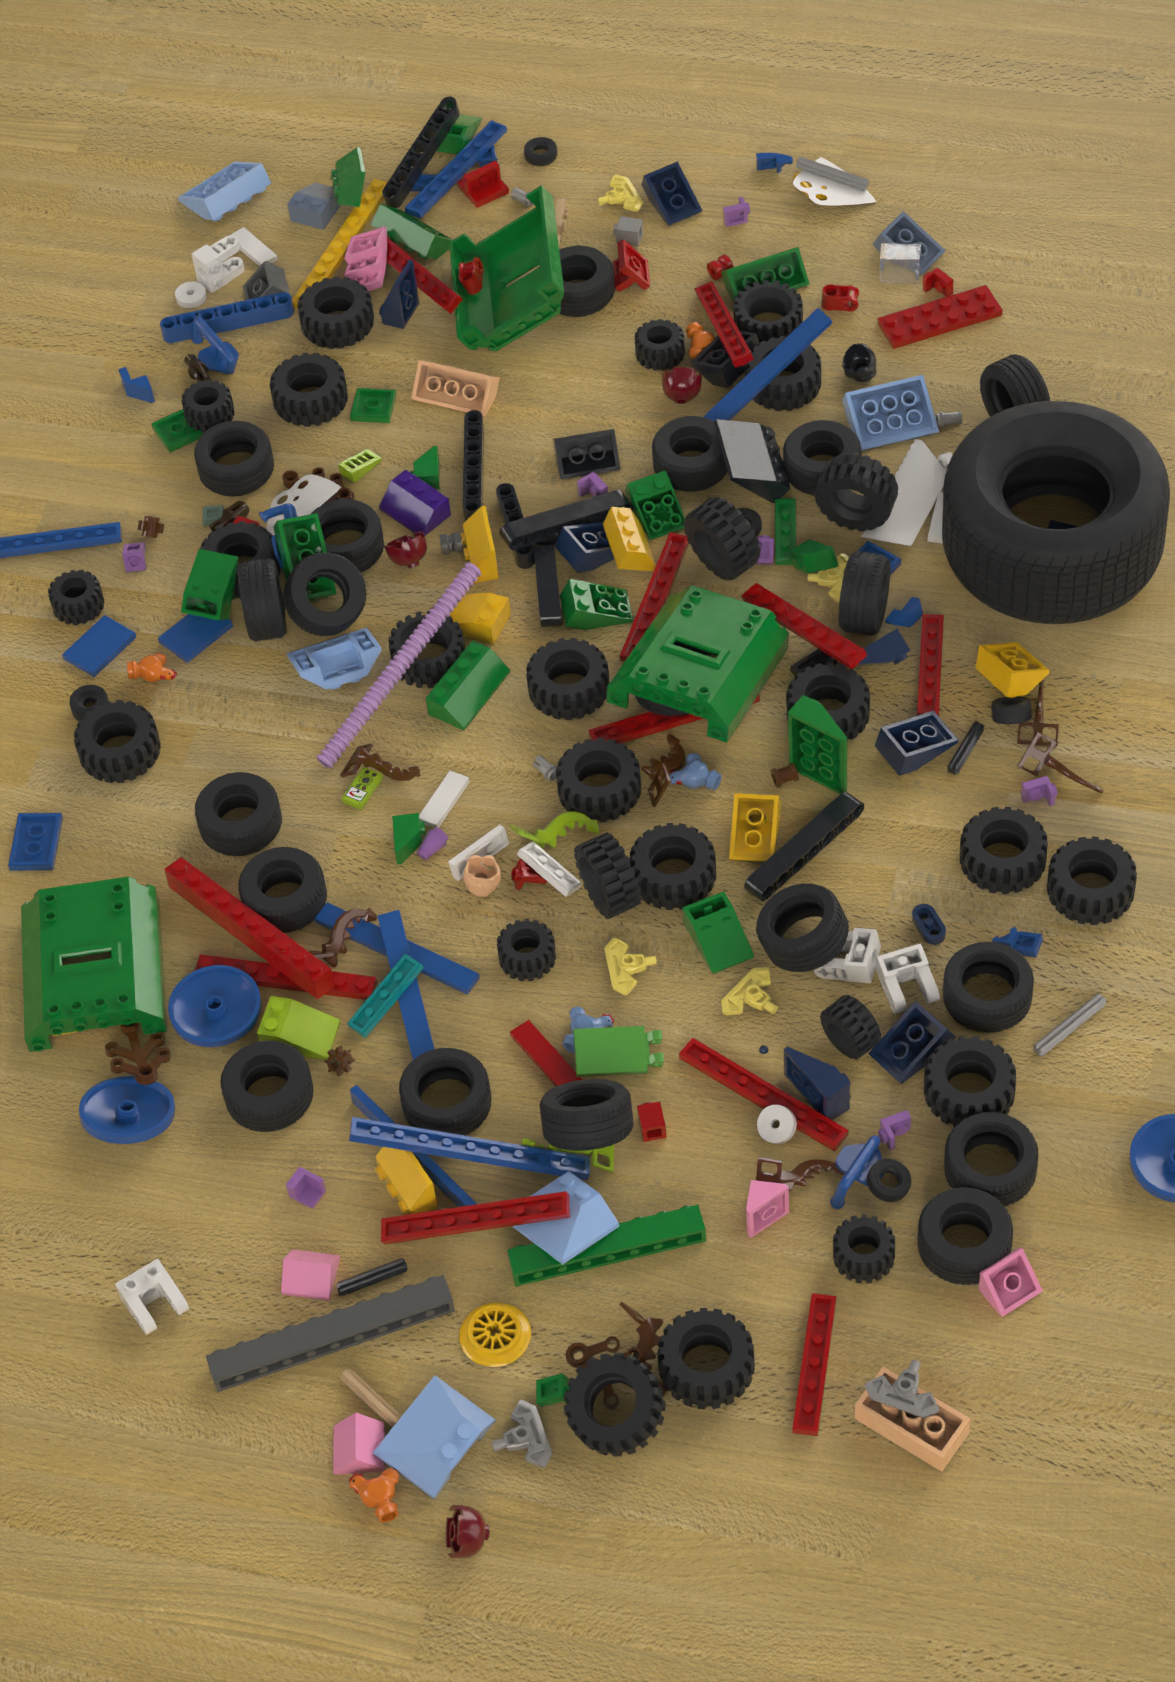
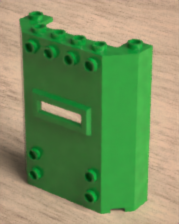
[449,185,564,351]
[607,585,789,743]
[21,876,167,1052]

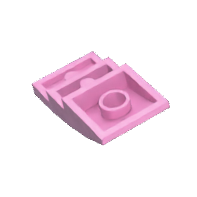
[345,226,387,291]

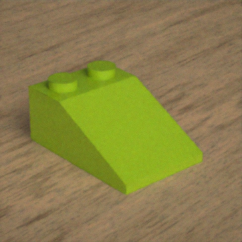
[257,996,341,1060]

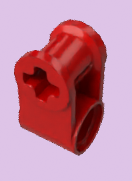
[458,257,484,295]
[821,284,859,312]

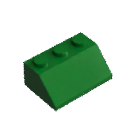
[330,147,365,207]

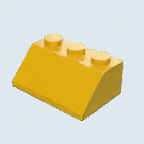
[460,506,499,583]
[603,507,656,572]
[975,642,1050,698]
[375,1147,438,1215]

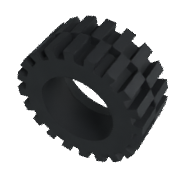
[733,280,803,343]
[388,611,465,688]
[574,832,642,919]

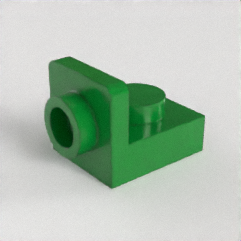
[536,1373,571,1407]

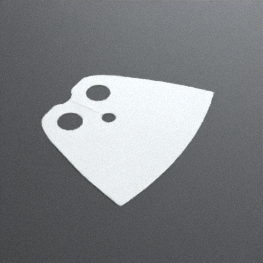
[793,157,876,206]
[267,475,341,535]

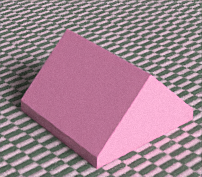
[746,1180,789,1238]
[979,1247,1042,1317]
[281,1250,340,1301]
[333,1413,385,1475]

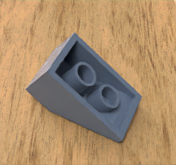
[287,182,341,230]
[872,211,946,276]

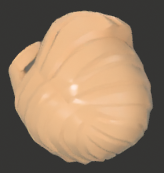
[463,855,501,897]

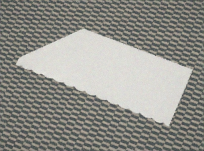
[861,439,946,546]

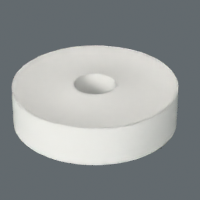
[175,281,207,308]
[757,1105,797,1144]

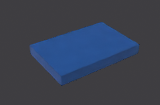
[158,614,233,663]
[62,615,137,677]
[8,813,63,871]

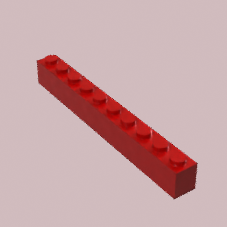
[164,857,335,1000]

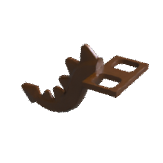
[1017,679,1059,746]
[1017,731,1104,793]
[641,734,685,807]
[340,743,421,781]
[309,908,378,967]
[756,1157,845,1192]
[619,1302,668,1395]

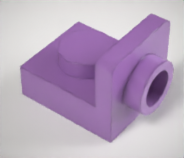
[723,196,750,227]
[577,472,608,497]
[756,535,774,565]
[122,542,146,572]
[1021,776,1057,806]
[878,1110,911,1150]

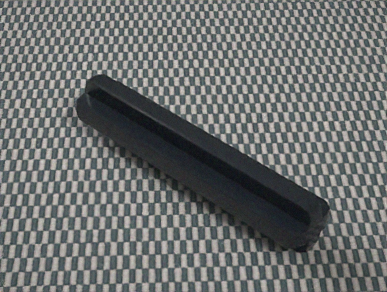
[948,722,984,775]
[336,1258,408,1296]

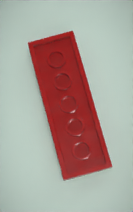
[878,285,1003,349]

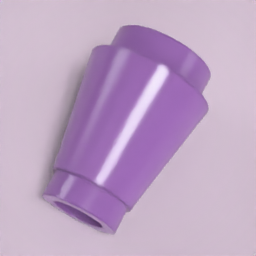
[416,827,448,860]

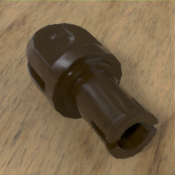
[184,354,211,382]
[209,501,250,532]

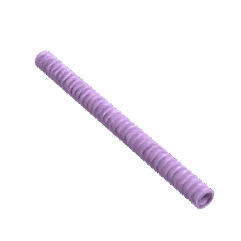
[316,563,481,769]

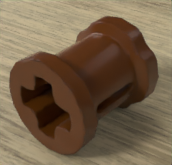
[771,762,799,788]

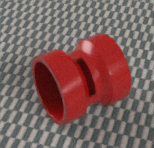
[707,254,734,280]

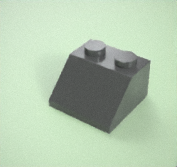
[243,261,290,300]

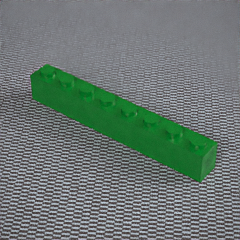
[507,1205,707,1287]

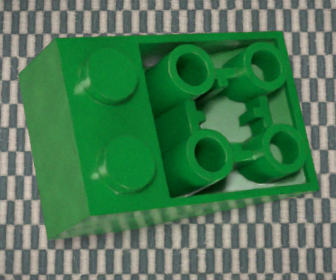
[437,114,482,154]
[625,470,685,540]
[181,549,238,621]
[559,579,633,630]
[682,891,754,974]

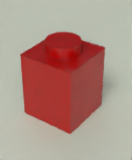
[637,1101,667,1142]

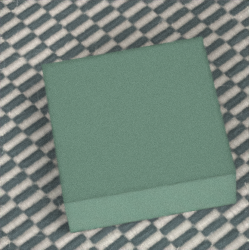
[202,505,224,526]

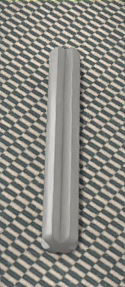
[796,157,869,190]
[1033,994,1106,1056]

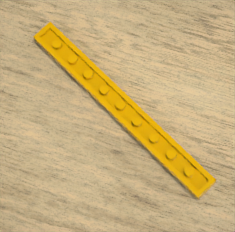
[292,179,387,308]

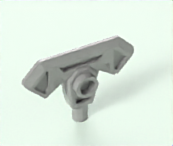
[865,1360,939,1418]
[492,1400,552,1468]

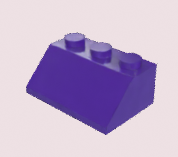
[379,469,451,536]

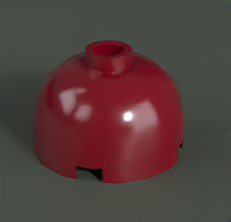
[662,367,702,404]
[384,531,427,569]
[445,1505,490,1558]

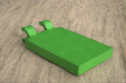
[573,1026,664,1077]

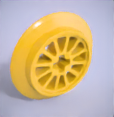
[459,1302,531,1367]

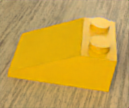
[445,592,511,645]
[729,793,782,862]

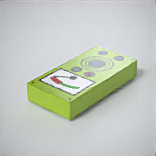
[341,767,383,810]

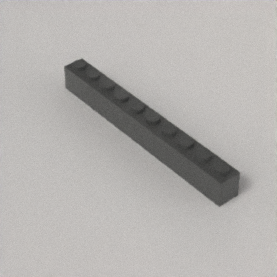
[206,1275,455,1393]

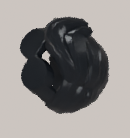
[842,343,877,382]

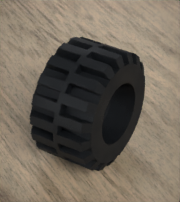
[635,319,685,371]
[181,380,235,432]
[48,570,105,625]
[497,919,556,981]
[820,995,881,1060]
[833,1215,895,1284]

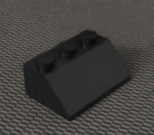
[691,330,759,388]
[553,429,621,479]

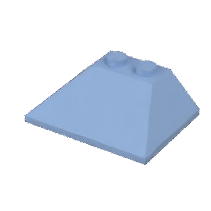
[287,627,381,690]
[512,1171,619,1265]
[373,1376,496,1499]

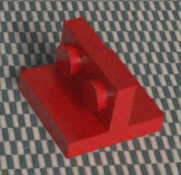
[457,161,509,208]
[613,239,650,292]

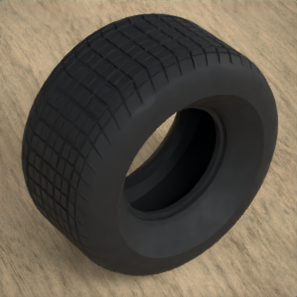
[942,401,1170,624]

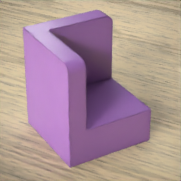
[286,1166,326,1209]

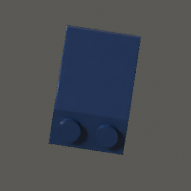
[641,161,703,226]
[379,259,420,329]
[555,521,615,573]
[838,628,910,667]
[875,711,959,776]
[868,1001,957,1084]
[783,1046,851,1120]

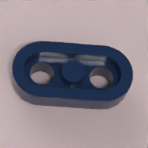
[912,904,946,945]

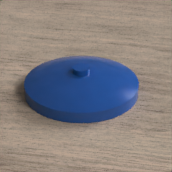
[168,965,262,1047]
[79,1076,175,1144]
[1129,1114,1175,1203]

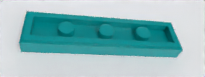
[347,953,424,1038]

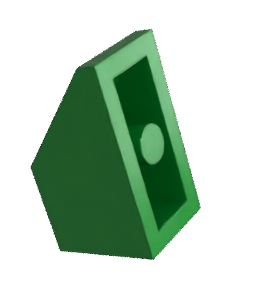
[410,446,440,489]
[790,539,839,573]
[392,813,426,865]

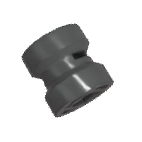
[439,532,463,555]

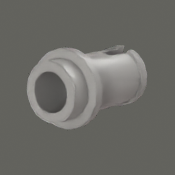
[511,187,533,207]
[936,411,962,428]
[533,755,557,781]

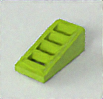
[338,449,382,483]

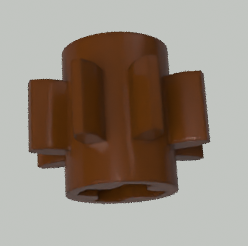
[137,516,164,538]
[324,1045,355,1076]

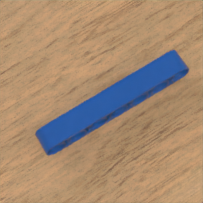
[160,292,294,343]

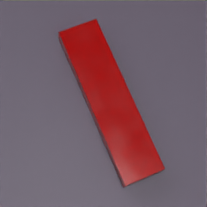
[510,1020,583,1087]

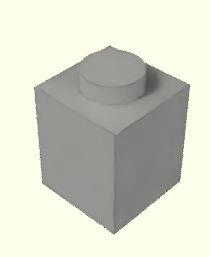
[613,216,644,247]

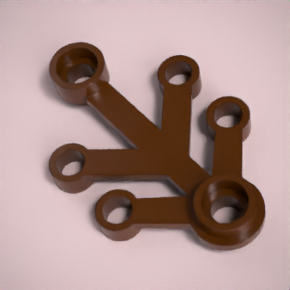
[282,467,355,503]
[105,1022,171,1085]
[565,1336,643,1409]

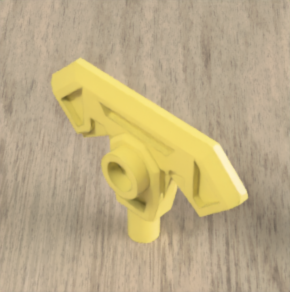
[597,175,643,212]
[808,553,849,603]
[604,938,657,995]
[721,967,778,1015]

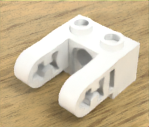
[192,235,244,293]
[814,928,881,984]
[875,943,940,1014]
[115,1259,189,1335]

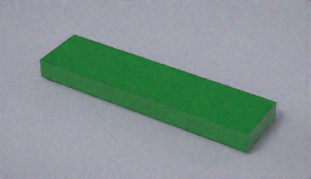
[775,498,796,565]

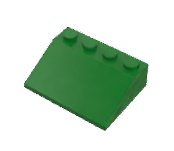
[788,695,847,794]

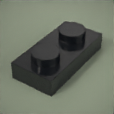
[791,649,838,676]

